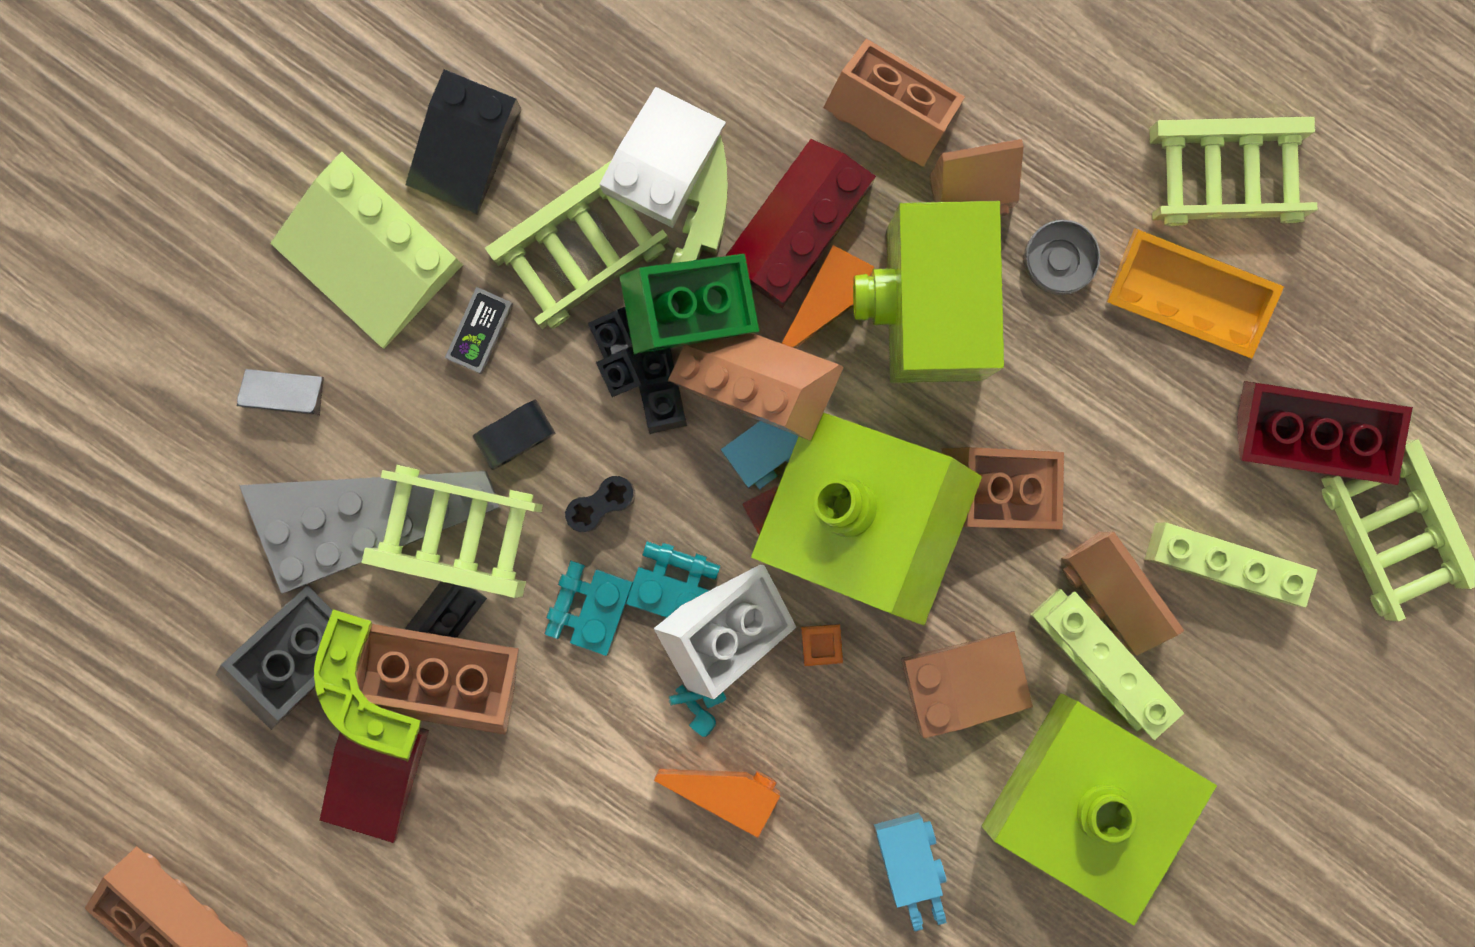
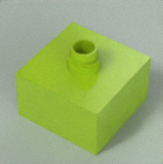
[853,201,1004,383]
[751,412,983,626]
[981,693,1217,926]

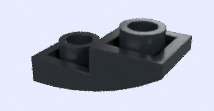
[588,306,645,398]
[639,348,687,434]

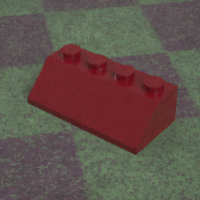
[725,139,876,309]
[1237,381,1413,485]

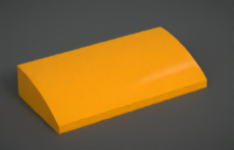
[1107,228,1284,359]

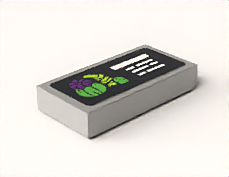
[445,287,513,374]

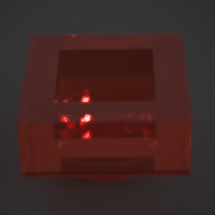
[742,485,778,535]

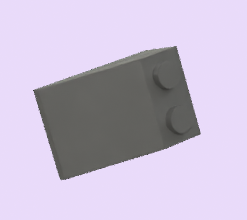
[216,585,332,730]

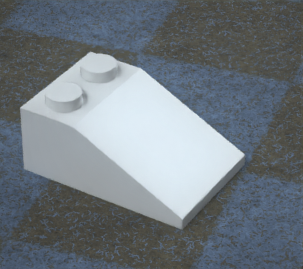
[600,87,726,228]
[654,565,796,699]

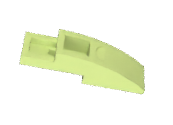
[671,135,728,263]

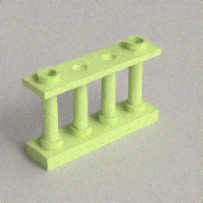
[1149,117,1318,226]
[485,160,669,329]
[1321,439,1475,622]
[362,465,543,598]
[1030,589,1184,740]

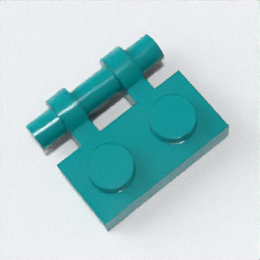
[626,541,721,617]
[544,560,633,656]

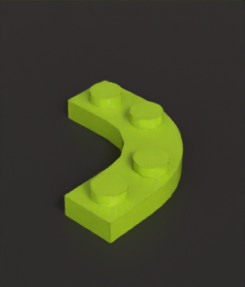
[314,609,421,761]

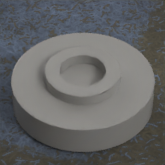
[1024,220,1100,295]

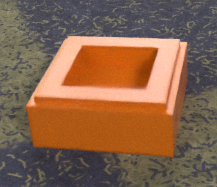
[801,624,843,666]

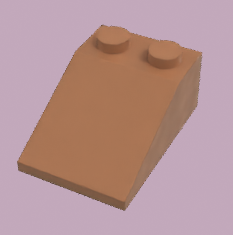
[929,139,1024,217]
[941,447,1064,529]
[901,631,1033,739]

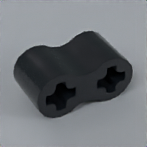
[472,400,556,470]
[565,476,635,532]

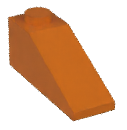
[782,245,874,348]
[654,769,781,838]

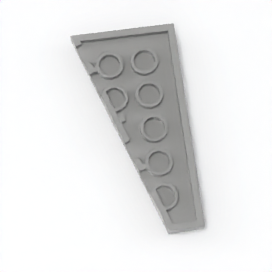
[239,471,501,594]

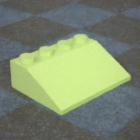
[270,151,463,349]

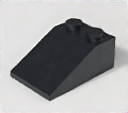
[405,69,521,215]

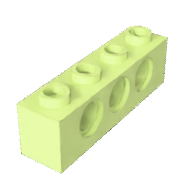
[1144,522,1317,607]

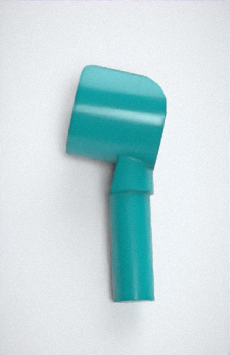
[675,684,716,737]
[668,692,726,709]

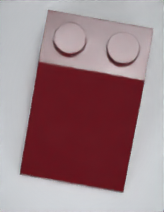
[319,727,429,843]

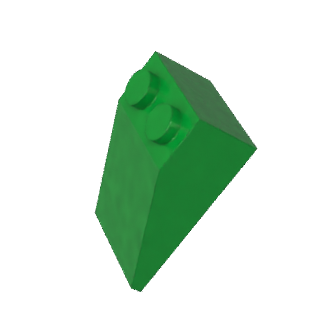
[619,254,759,354]

